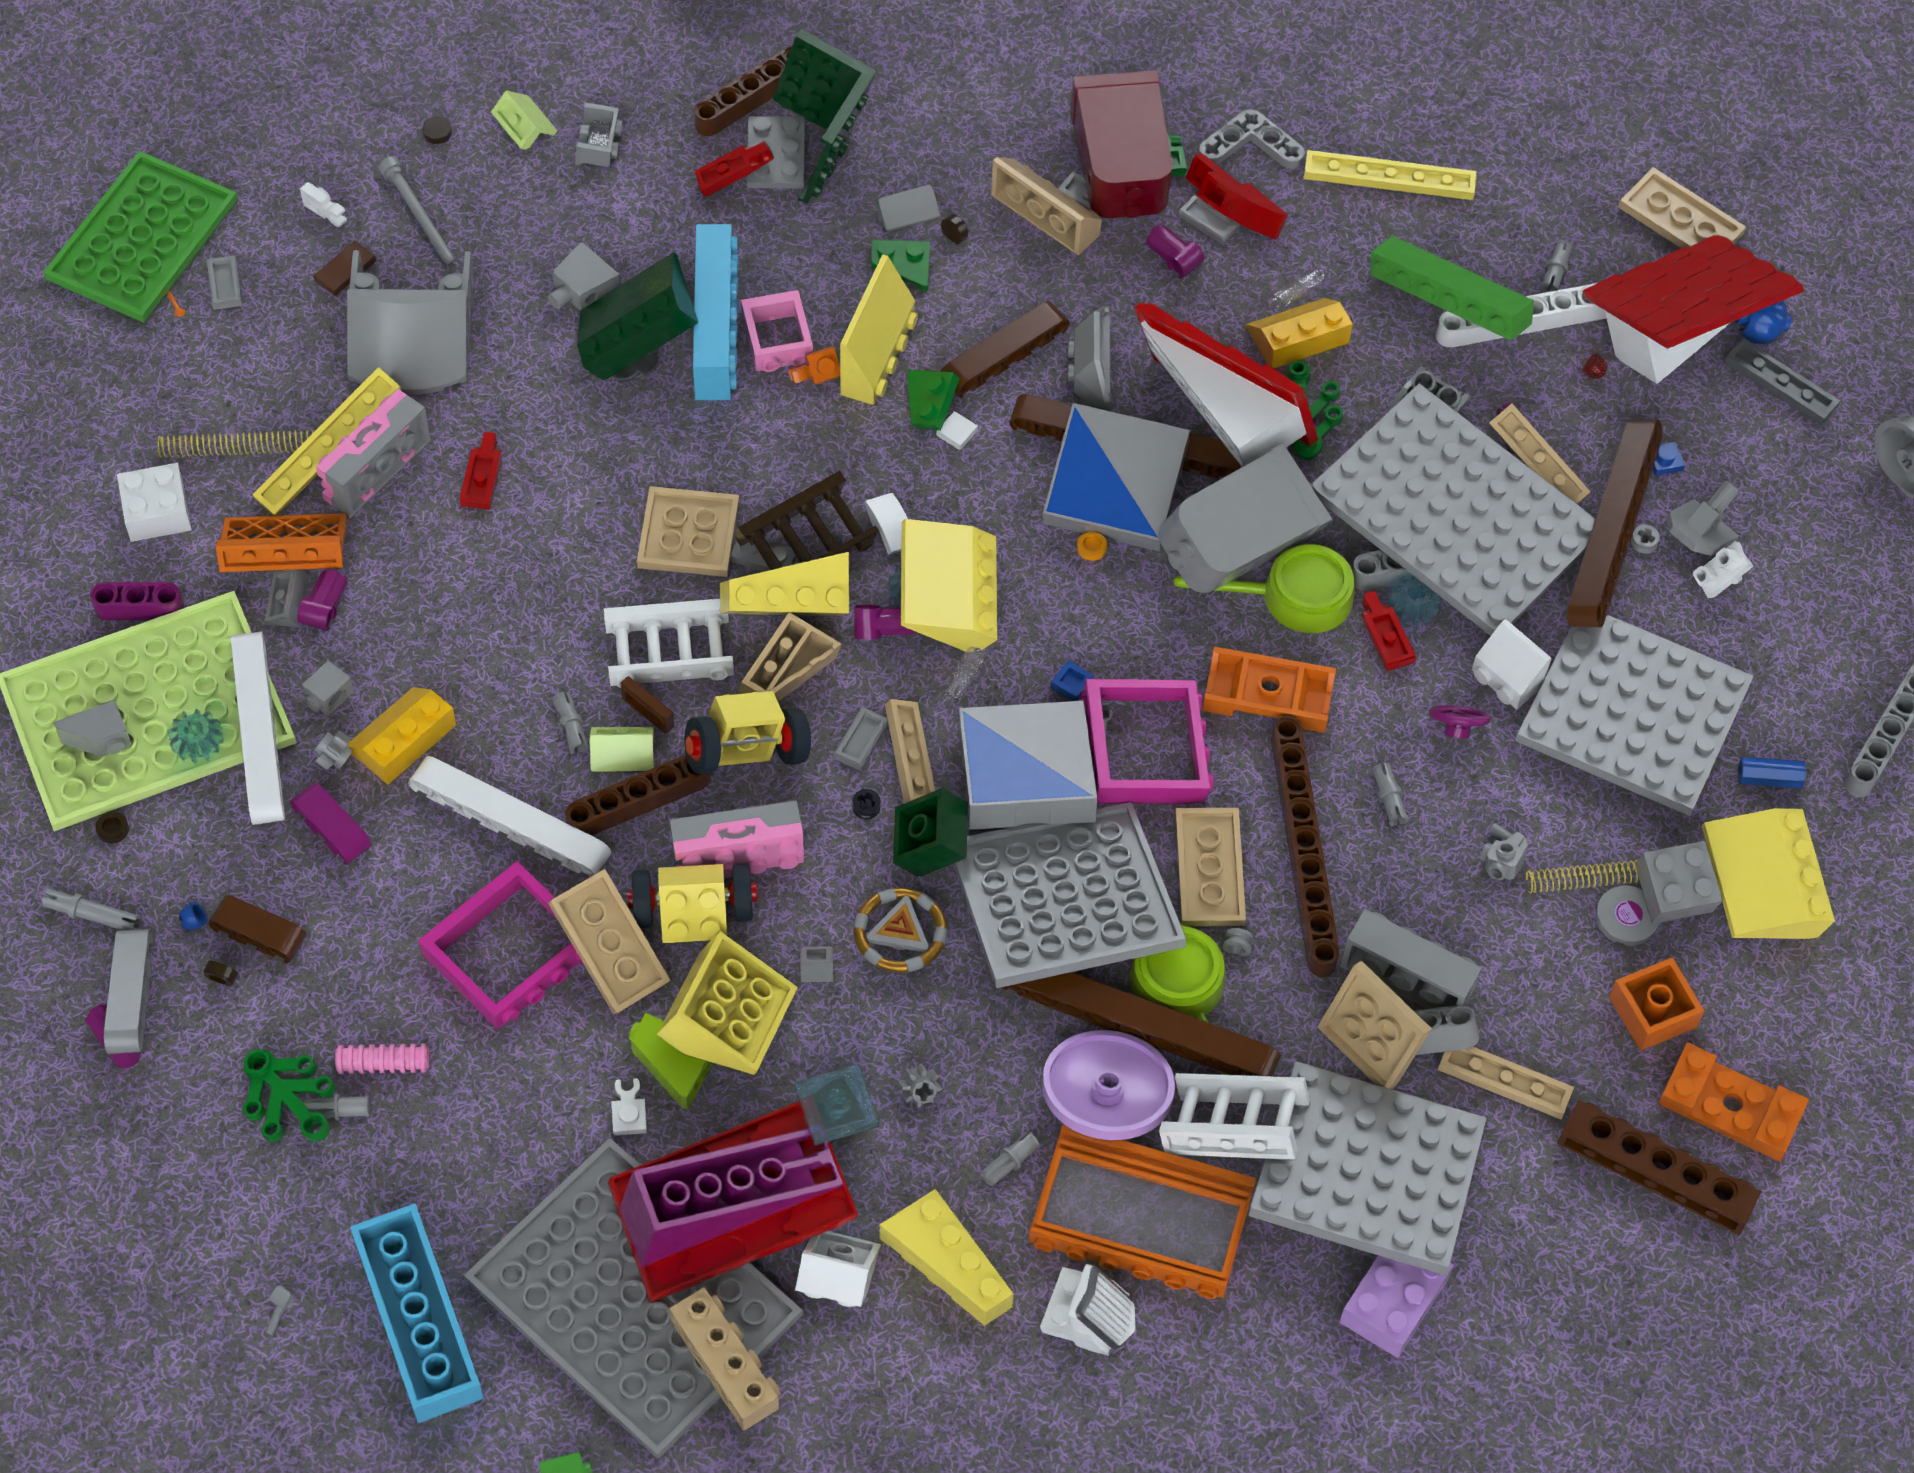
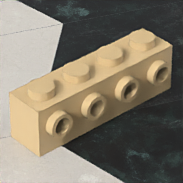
[669,1287,781,1431]

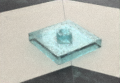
[795,1064,879,1145]

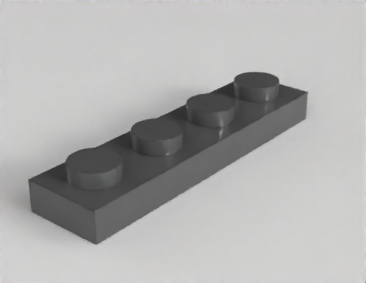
[1724,338,1840,426]

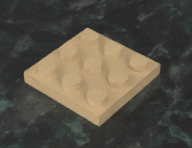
[637,486,740,577]
[1317,961,1432,1090]

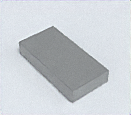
[1177,194,1240,245]
[207,255,243,310]
[833,707,888,771]

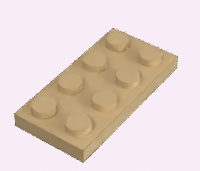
[1618,167,1746,248]
[1175,808,1246,927]
[547,869,671,1015]

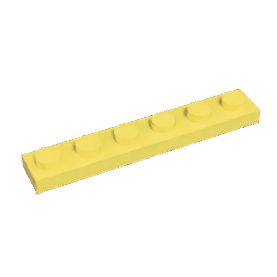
[1304,150,1477,200]
[252,367,401,516]

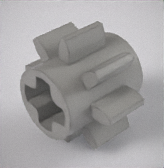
[313,730,353,770]
[898,1063,942,1108]

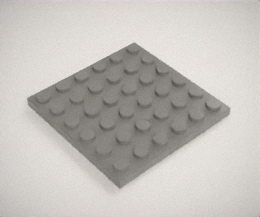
[1515,614,1754,816]
[954,802,1186,988]
[1248,1061,1487,1276]

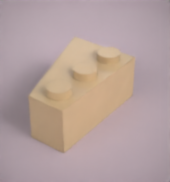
[738,612,842,702]

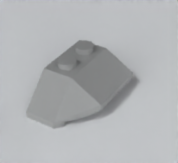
[1068,306,1110,411]

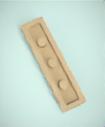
[1489,404,1591,505]
[885,699,935,804]
[1438,1047,1574,1120]

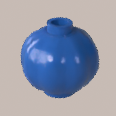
[1735,301,1792,344]

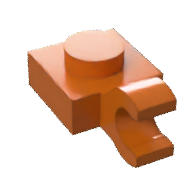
[787,346,840,384]

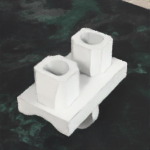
[1693,541,1754,598]

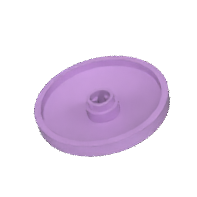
[1042,1030,1175,1140]

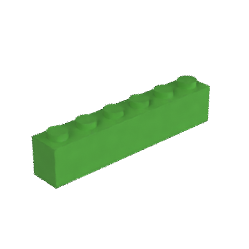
[1370,236,1534,340]

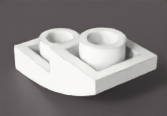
[864,493,908,555]

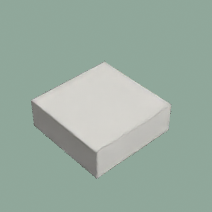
[936,411,978,450]

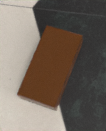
[313,241,376,296]
[621,676,675,733]

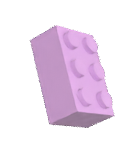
[1339,1255,1454,1358]

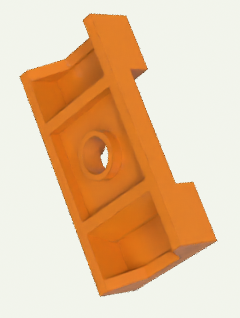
[1202,646,1336,733]
[1658,1042,1809,1162]

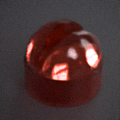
[1582,353,1608,379]

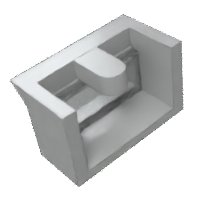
[575,102,623,167]

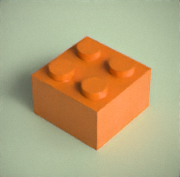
[1609,957,1705,1051]

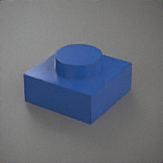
[1653,442,1685,476]
[1050,660,1094,701]

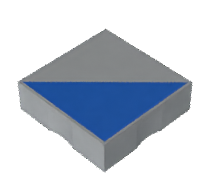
[1043,403,1190,552]
[959,701,1097,830]

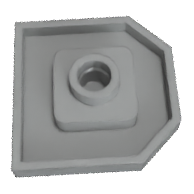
[1666,481,1739,556]

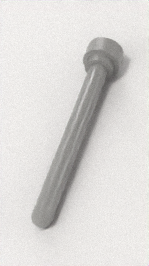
[378,156,454,264]

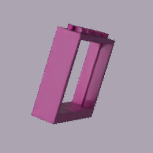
[1081,679,1214,804]
[418,861,583,1030]

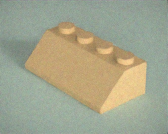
[991,157,1102,255]

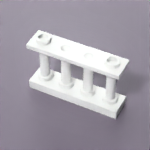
[604,599,734,688]
[1159,1073,1310,1160]

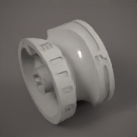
[1874,405,1914,499]

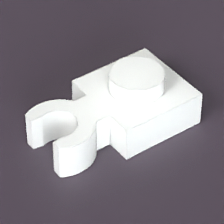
[300,182,347,227]
[611,1078,647,1136]

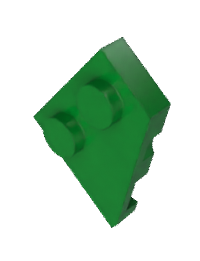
[907,370,960,431]

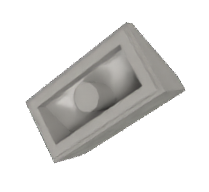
[877,185,941,232]
[264,569,310,627]

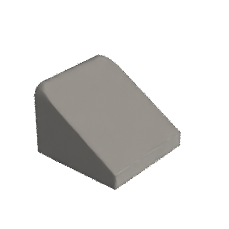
[800,946,833,982]

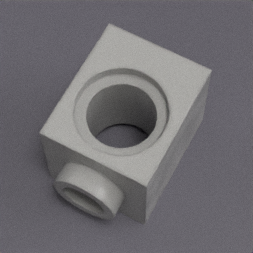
[302,660,354,716]

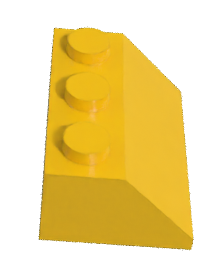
[1246,298,1353,369]
[348,687,456,785]

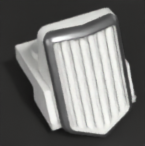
[1040,1264,1136,1356]

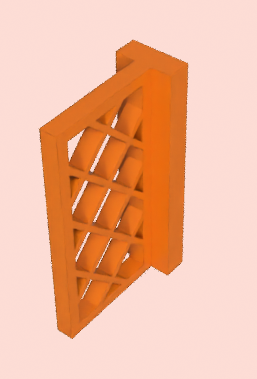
[216,513,347,572]

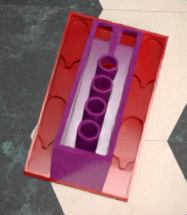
[608,1096,858,1302]

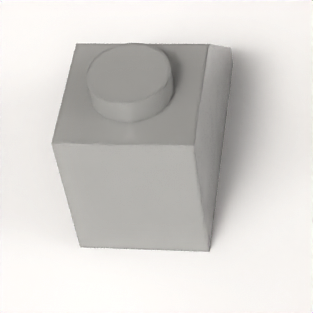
[53,700,132,757]

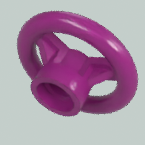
[1428,705,1491,738]

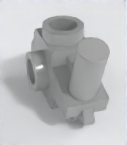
[1481,823,1529,881]

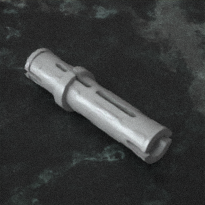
[42,888,141,930]

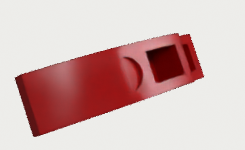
[1185,153,1288,239]

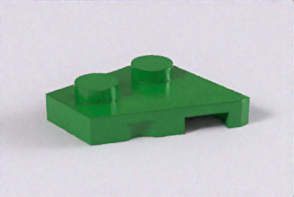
[871,239,930,291]

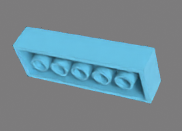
[693,224,739,400]
[350,1203,484,1423]

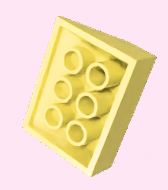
[840,254,918,405]
[901,519,997,654]
[1702,808,1835,939]
[657,931,798,1075]

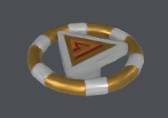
[853,888,948,973]

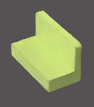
[491,90,557,150]
[590,726,654,772]

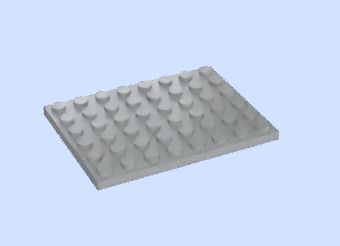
[1311,384,1596,636]
[464,1138,803,1459]

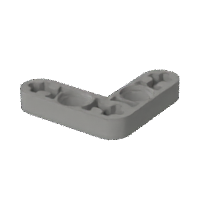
[1199,109,1305,169]

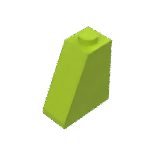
[629,1013,713,1110]

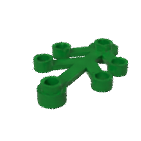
[1287,360,1343,459]
[243,1049,336,1143]

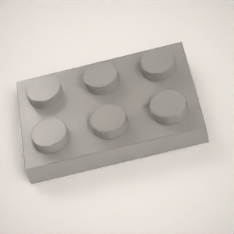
[747,116,805,188]

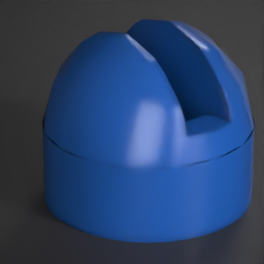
[179,902,208,930]

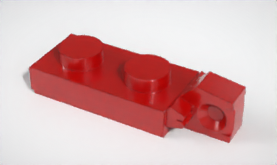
[695,141,774,197]
[459,432,502,510]
[1361,590,1416,671]

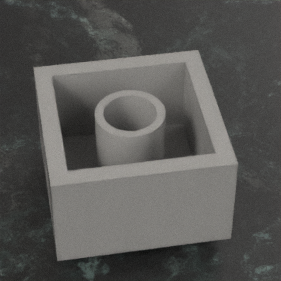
[1635,841,1723,924]

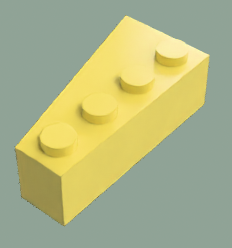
[720,552,849,616]
[879,1189,1014,1326]

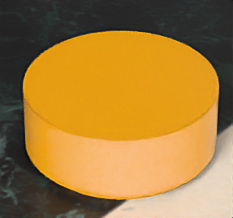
[1077,531,1107,561]

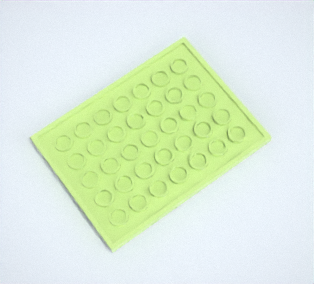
[0,591,297,831]

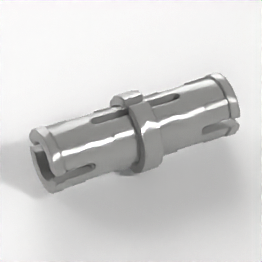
[1540,240,1573,292]
[552,692,589,754]
[1372,763,1409,826]

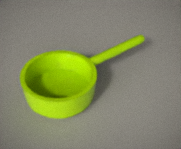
[1173,544,1354,633]
[1129,925,1228,1075]

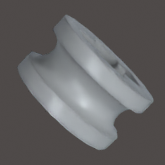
[1631,525,1660,554]
[1223,928,1254,956]

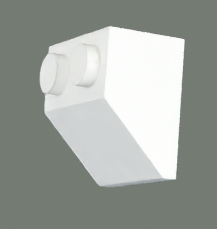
[1472,619,1551,710]
[795,1231,881,1307]

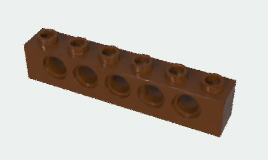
[1557,1100,1762,1236]

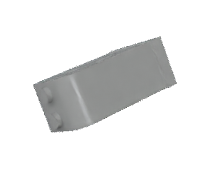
[1159,443,1332,593]

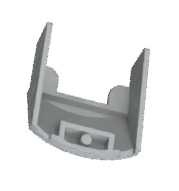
[347,250,475,395]

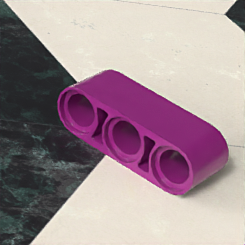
[90,582,184,621]
[290,782,372,865]

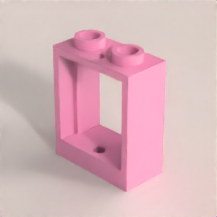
[741,290,813,372]

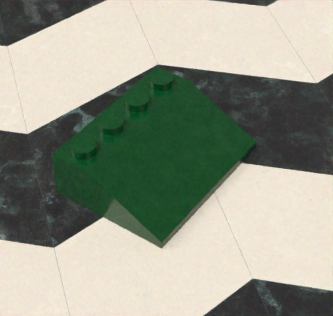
[577,252,698,380]

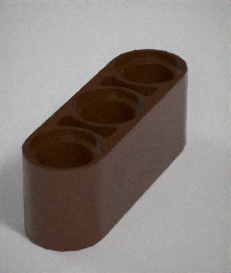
[208,895,306,963]

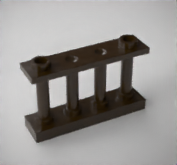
[734,471,879,570]

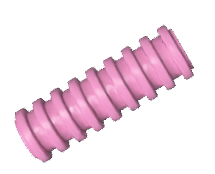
[335,1043,429,1074]

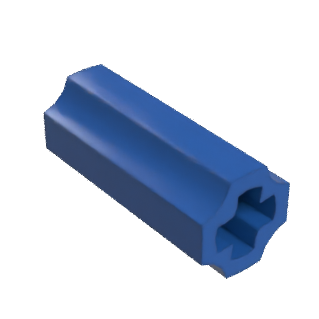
[1738,757,1806,788]

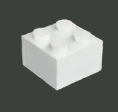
[117,463,191,542]

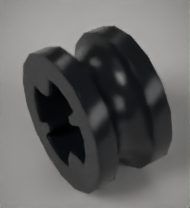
[852,789,881,820]

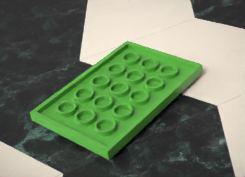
[43,151,238,323]

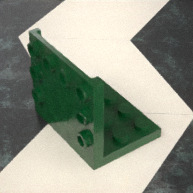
[772,28,877,204]

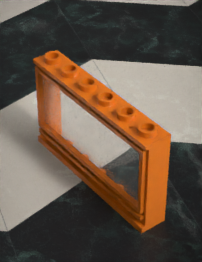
[1028,1124,1256,1299]

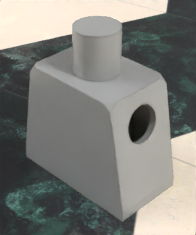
[548,242,620,310]

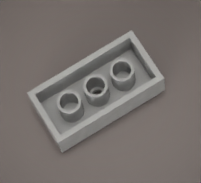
[1340,909,1482,1009]

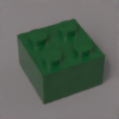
[893,788,968,876]

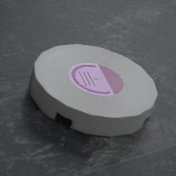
[1596,885,1660,946]

